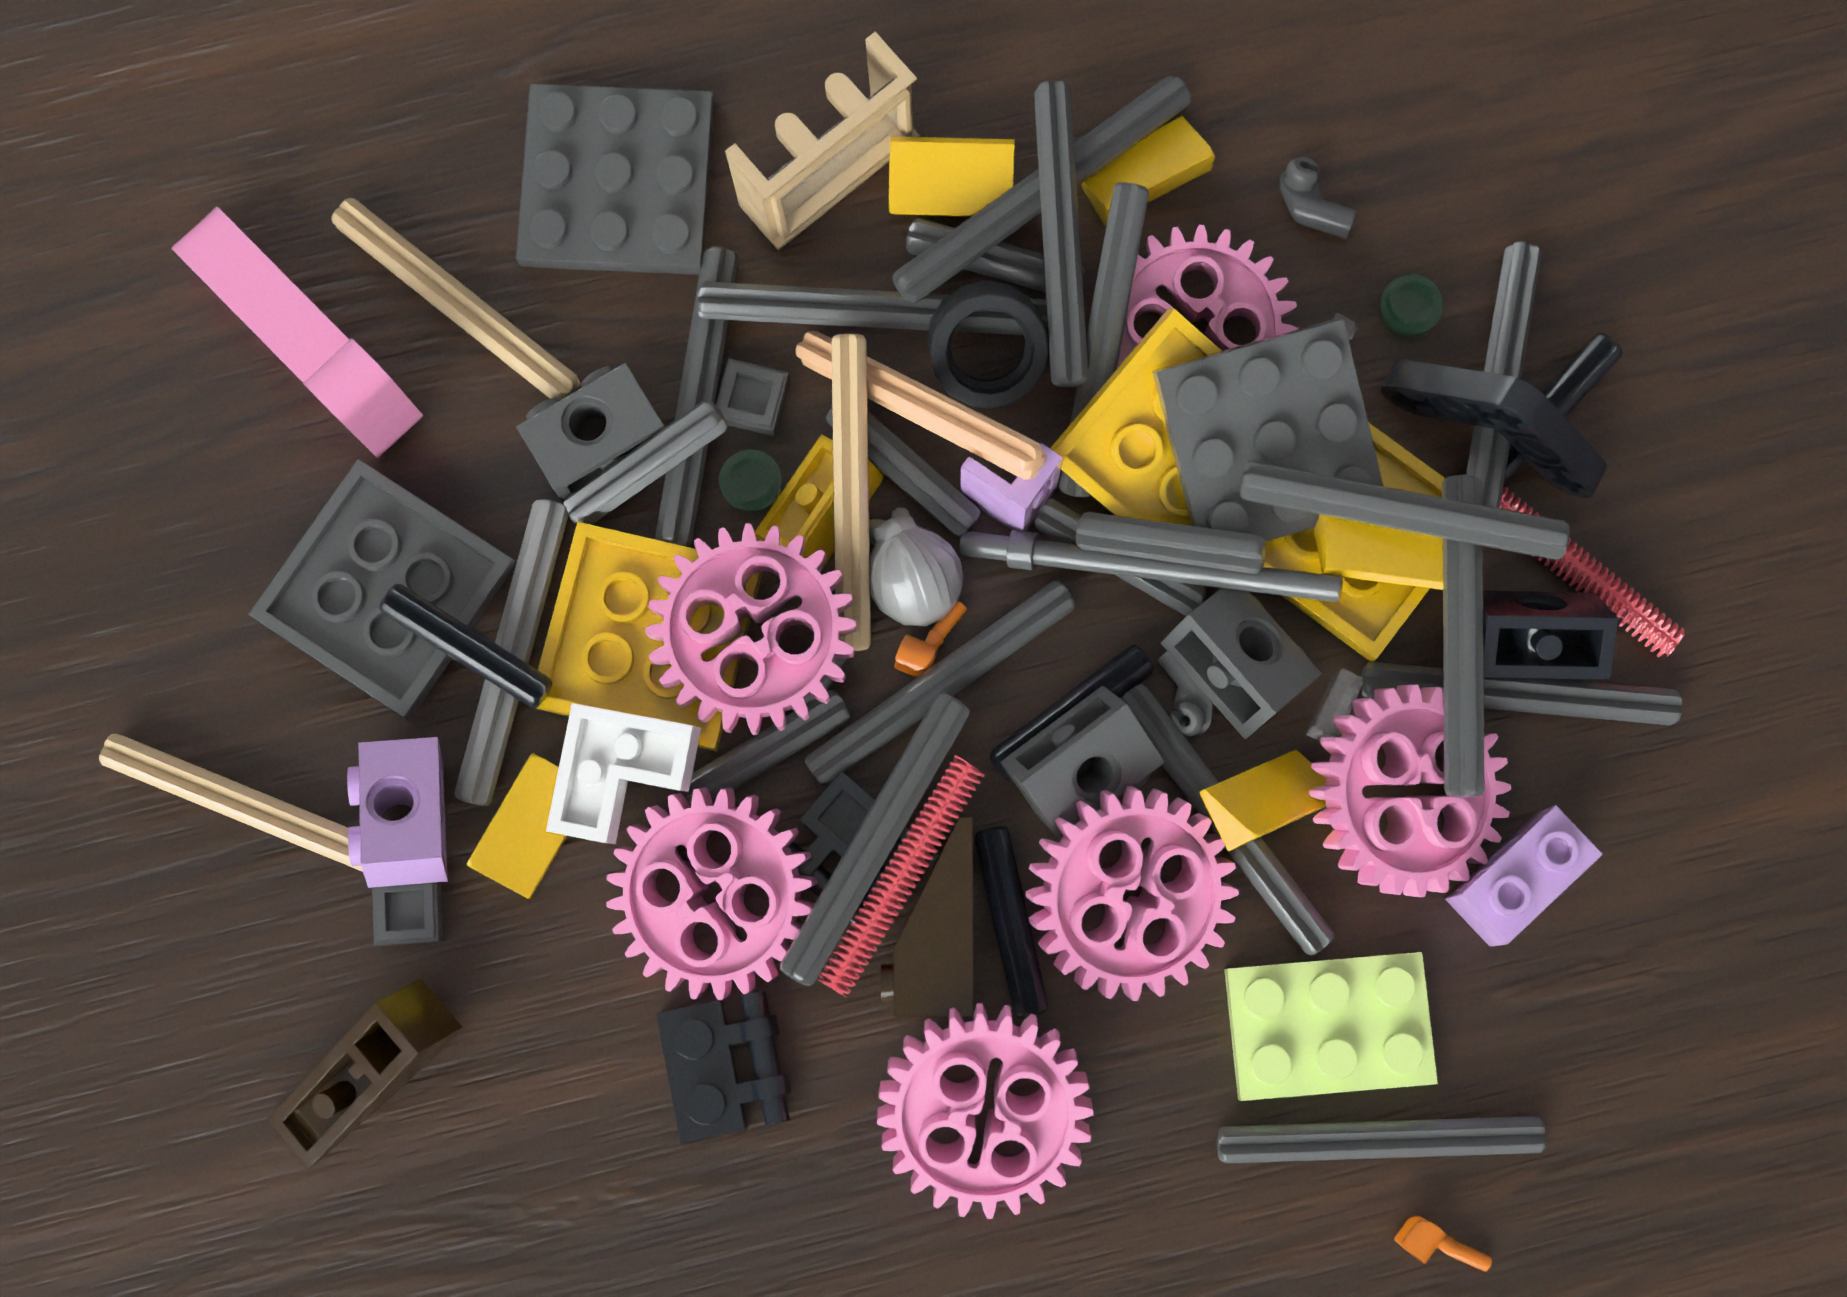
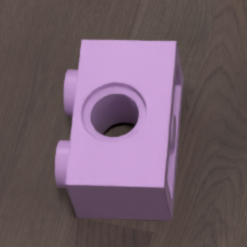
[347,737,448,888]
[1445,805,1603,947]

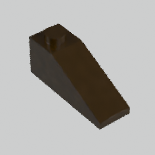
[881,817,973,1017]
[267,978,462,1169]

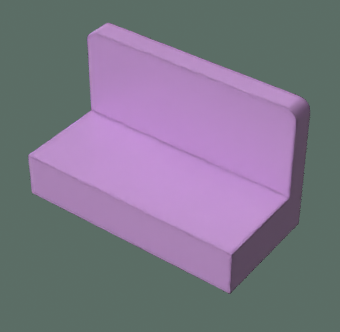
[961,443,1063,532]

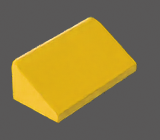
[1081,116,1215,226]
[889,136,1014,216]
[755,435,883,572]
[1314,515,1443,590]
[1199,750,1326,851]
[467,753,567,899]

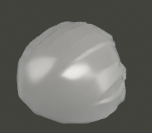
[869,507,964,626]

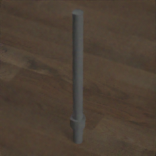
[960,530,1343,602]

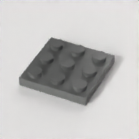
[516,84,715,275]
[1152,318,1383,541]
[248,459,517,721]

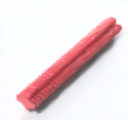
[1500,487,1685,657]
[817,755,985,998]

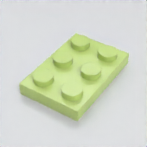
[1224,952,1438,1101]

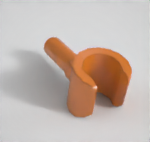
[894,601,967,677]
[1394,1216,1492,1272]

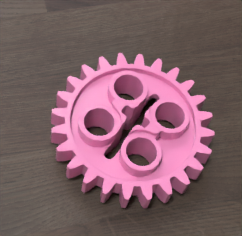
[1117,225,1299,369]
[645,524,857,735]
[1309,684,1511,897]
[1026,786,1239,1001]
[606,787,818,1000]
[877,1003,1093,1219]

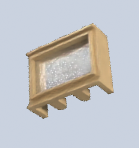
[725,32,919,251]

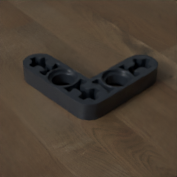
[1381,360,1607,498]

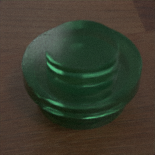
[1379,274,1443,337]
[719,449,782,513]

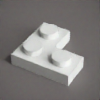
[546,703,701,844]

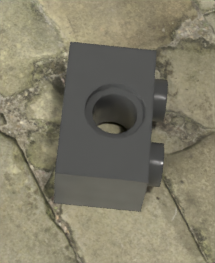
[516,363,665,503]
[1161,588,1322,740]
[1001,685,1165,840]

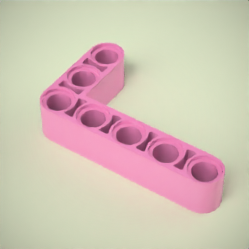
[171,206,423,458]

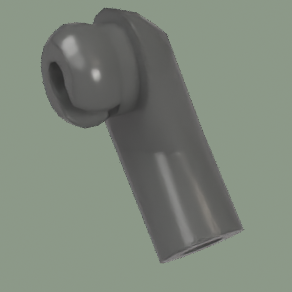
[1279,157,1356,240]
[1157,651,1215,737]

